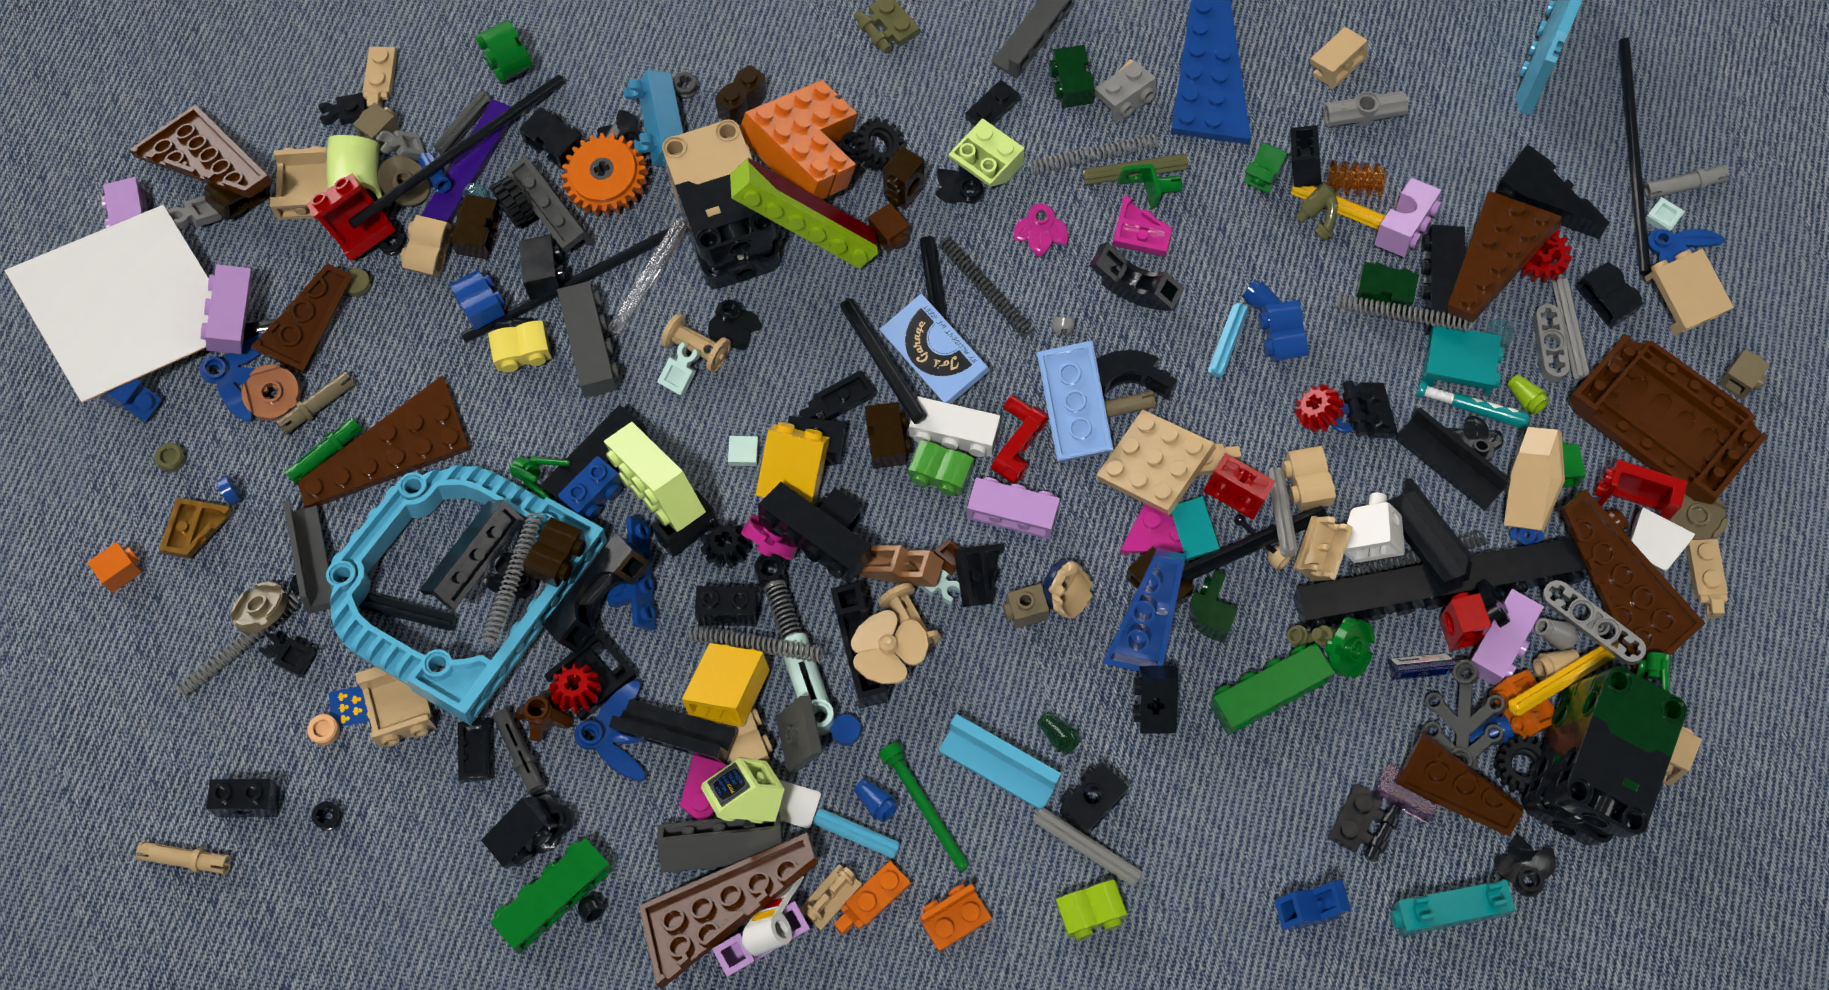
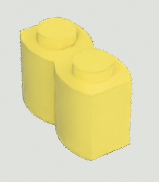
[488,321,552,373]

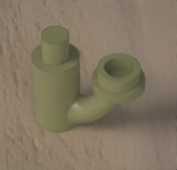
[1295,182,1338,240]
[1287,625,1338,647]

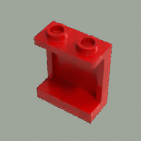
[307,173,396,261]
[1593,459,1688,521]

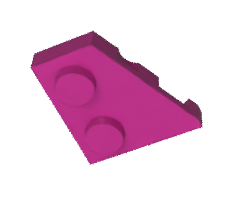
[1112,196,1172,257]
[1120,504,1184,555]
[680,755,727,821]

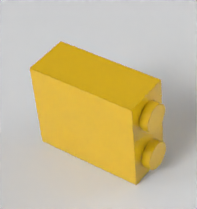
[755,422,830,505]
[682,643,770,727]

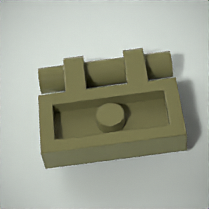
[854,0,920,53]

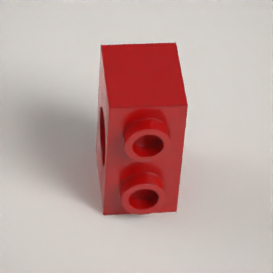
[1439,592,1492,652]

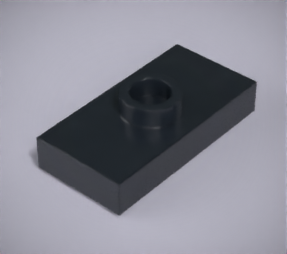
[458,720,491,783]

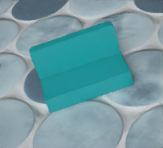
[1172,496,1220,560]

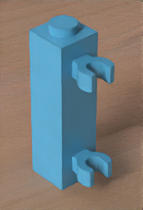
[623,70,683,168]

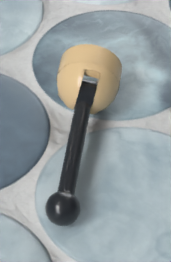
[1234,514,1292,571]

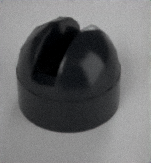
[578,896,605,923]

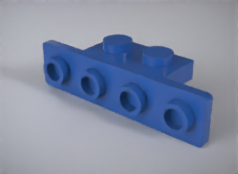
[607,516,656,631]

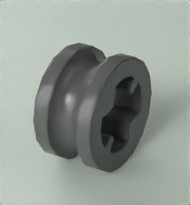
[673,72,698,99]

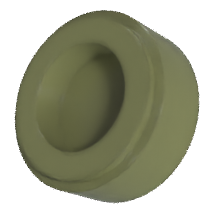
[346,268,371,297]
[154,443,186,473]

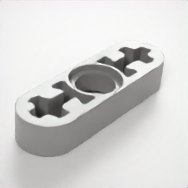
[1533,304,1570,382]

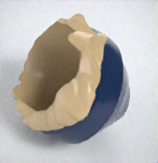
[1043,561,1093,618]

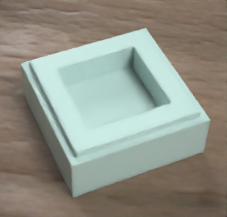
[1646,197,1685,231]
[728,436,759,466]

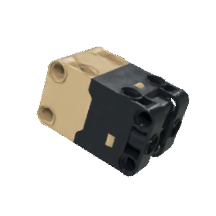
[662,119,781,289]

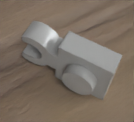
[376,130,425,161]
[168,196,222,230]

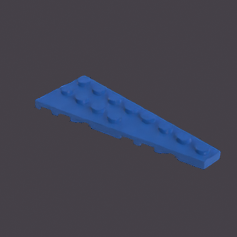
[1171,0,1251,145]

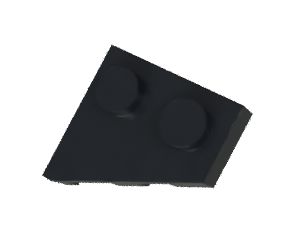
[954,544,1004,607]

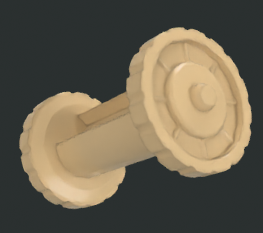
[661,313,731,373]
[878,583,941,649]

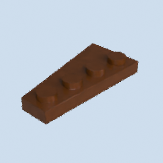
[251,263,353,373]
[1396,732,1523,837]

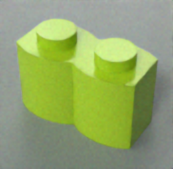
[1056,879,1127,941]

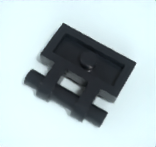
[1342,380,1398,439]
[1328,784,1402,862]

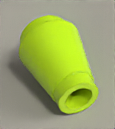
[1507,374,1550,415]

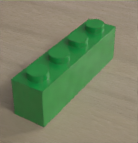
[1210,643,1335,736]
[490,837,614,955]

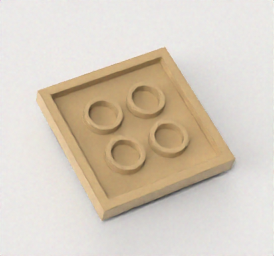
[1096,409,1216,516]

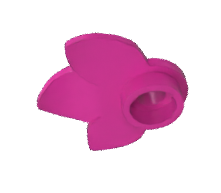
[1014,203,1068,257]

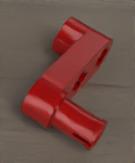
[991,394,1049,484]

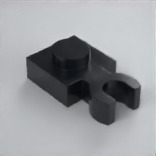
[318,93,366,125]
[1475,578,1510,628]
[258,633,316,678]

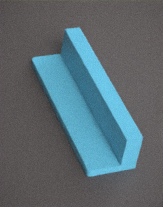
[939,714,1061,809]

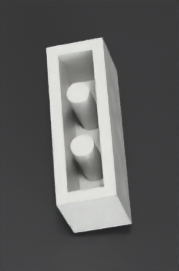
[909,396,1000,457]

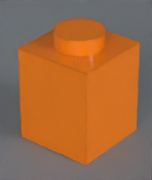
[87,542,142,593]

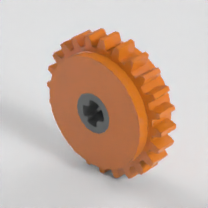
[561,133,648,216]

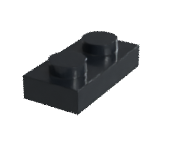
[965,80,1021,126]

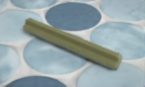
[1082,153,1188,185]

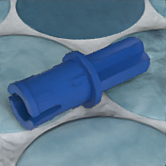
[418,152,451,193]

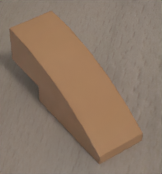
[858,545,944,587]

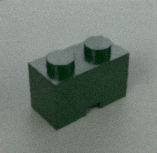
[1049,45,1095,108]
[1354,262,1419,315]

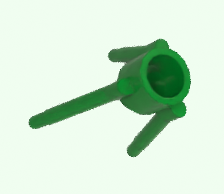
[510,455,570,500]
[1636,652,1672,693]

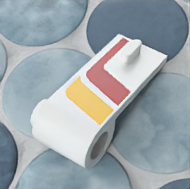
[742,876,804,956]

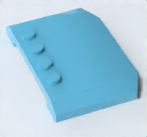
[1515,0,1582,115]

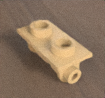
[799,864,862,930]

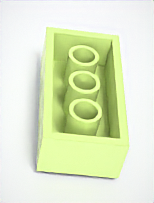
[604,422,706,532]

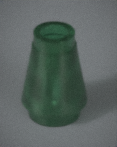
[1037,711,1081,755]

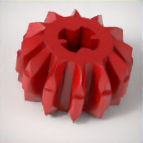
[1294,383,1344,434]
[549,662,602,715]

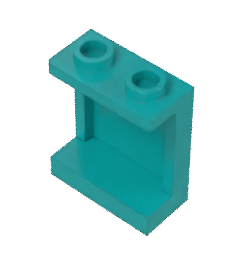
[1422,325,1504,396]

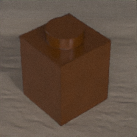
[868,203,910,253]

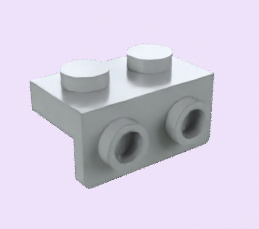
[1095,60,1157,123]

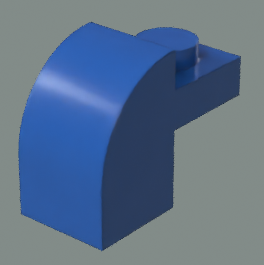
[99,379,162,422]
[1274,880,1351,930]

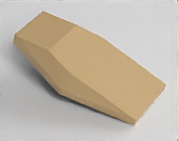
[1504,427,1565,531]

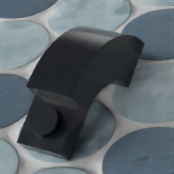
[1089,242,1184,311]
[1096,350,1178,401]

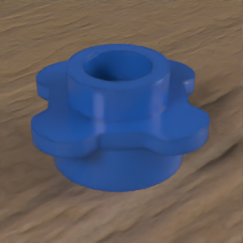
[1509,528,1544,547]

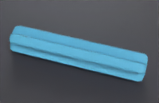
[1208,302,1248,378]
[814,809,900,858]

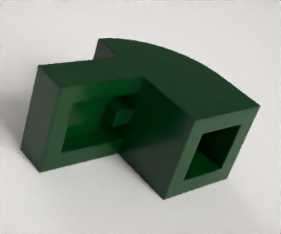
[1189,570,1238,644]

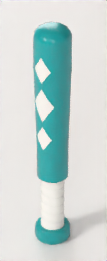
[1416,381,1530,429]

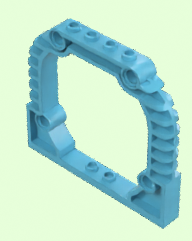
[326,465,607,725]

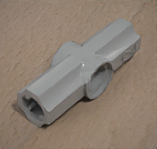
[1323,91,1408,127]

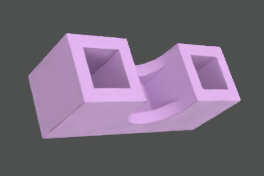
[1374,178,1442,257]
[712,901,810,977]

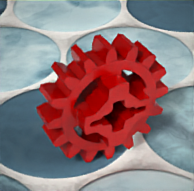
[1521,230,1572,283]

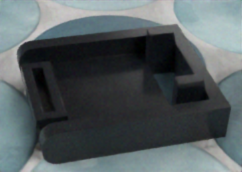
[544,631,637,721]

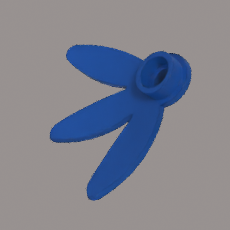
[1648,229,1725,278]
[199,333,271,422]
[574,680,646,781]

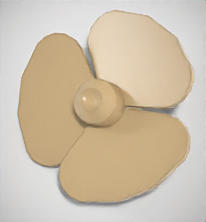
[851,610,929,684]

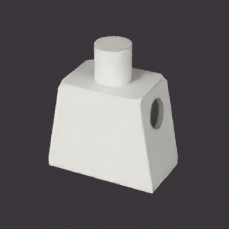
[1344,492,1405,563]
[1629,507,1695,574]

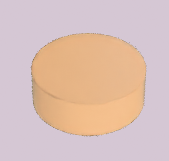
[307,714,340,746]

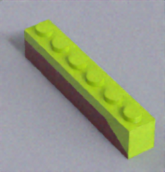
[730,158,878,269]

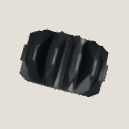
[700,520,749,569]

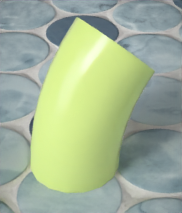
[326,135,382,201]

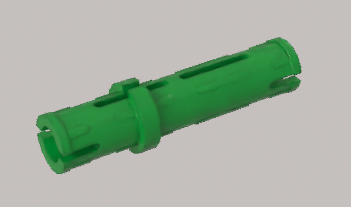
[284,417,363,485]

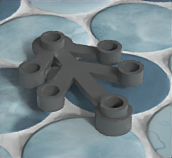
[1423,660,1506,770]

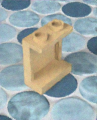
[270,146,328,220]
[1644,249,1734,337]
[355,667,436,747]

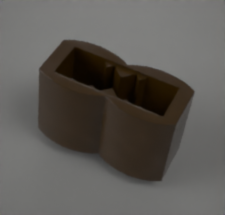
[715,65,767,125]
[204,183,270,220]
[523,517,586,587]

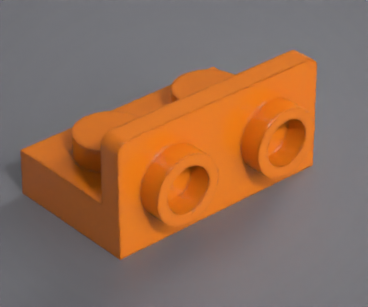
[1489,669,1556,739]
[919,884,992,953]

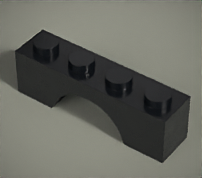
[542,533,651,653]
[830,582,888,709]

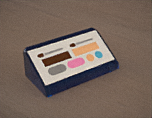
[1388,653,1456,680]

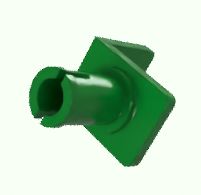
[1118,164,1182,209]

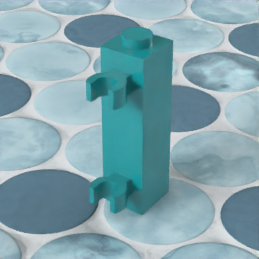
[1390,880,1516,937]

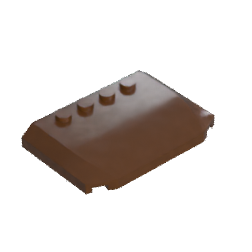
[1569,334,1768,504]

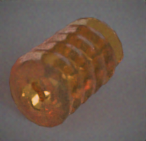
[1327,160,1386,198]

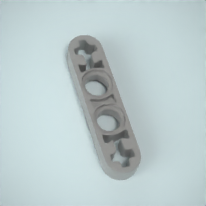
[1543,580,1646,665]

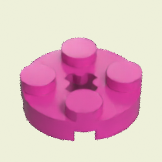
[741,515,798,560]

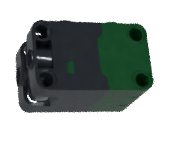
[1523,667,1688,846]

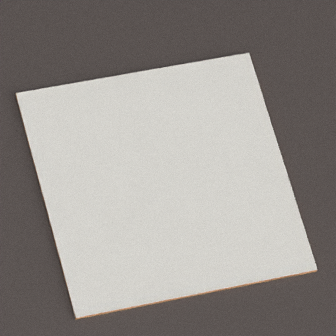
[4,205,212,403]

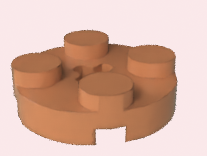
[241,364,301,421]

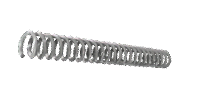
[1030,133,1159,175]
[1332,293,1473,332]
[481,513,544,645]
[174,594,300,697]
[688,624,825,663]

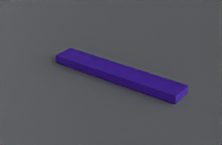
[421,99,513,224]

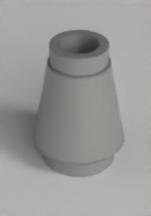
[1535,618,1578,650]

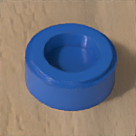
[217,475,242,505]
[831,714,861,746]

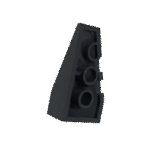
[1495,144,1610,239]

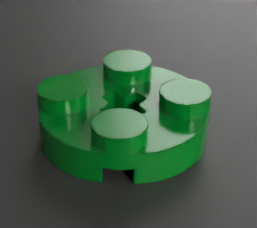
[1325,617,1375,678]

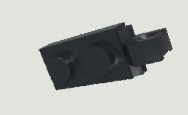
[799,370,876,420]

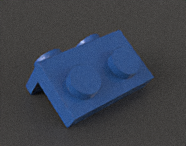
[558,456,623,521]

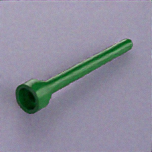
[878,741,968,871]

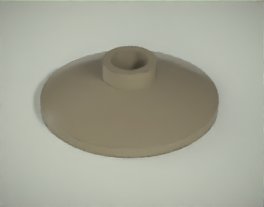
[377,156,430,206]

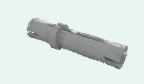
[1644,165,1730,199]

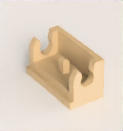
[1310,27,1368,90]
[1293,516,1353,581]

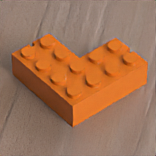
[740,80,858,199]

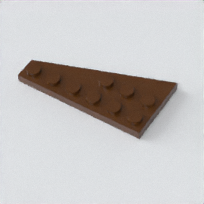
[1448,191,1562,323]
[297,375,470,508]
[1561,489,1705,679]

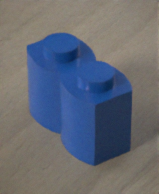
[449,270,506,330]
[1258,300,1308,362]

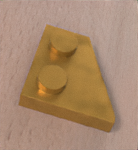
[159,498,233,559]

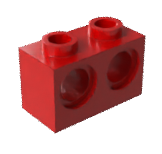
[1203,453,1276,520]

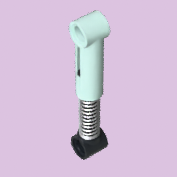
[754,554,835,736]

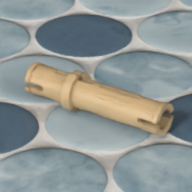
[136,841,231,875]

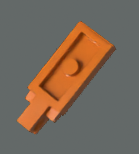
[834,861,911,936]

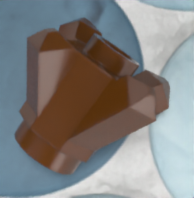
[515,690,572,742]

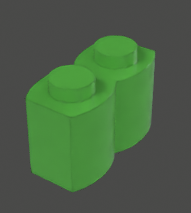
[908,440,974,496]

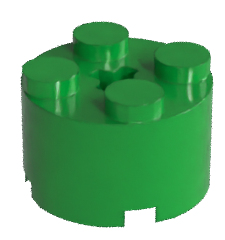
[474,20,533,84]

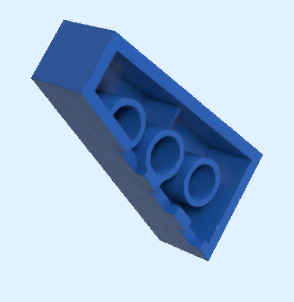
[1102,548,1186,671]

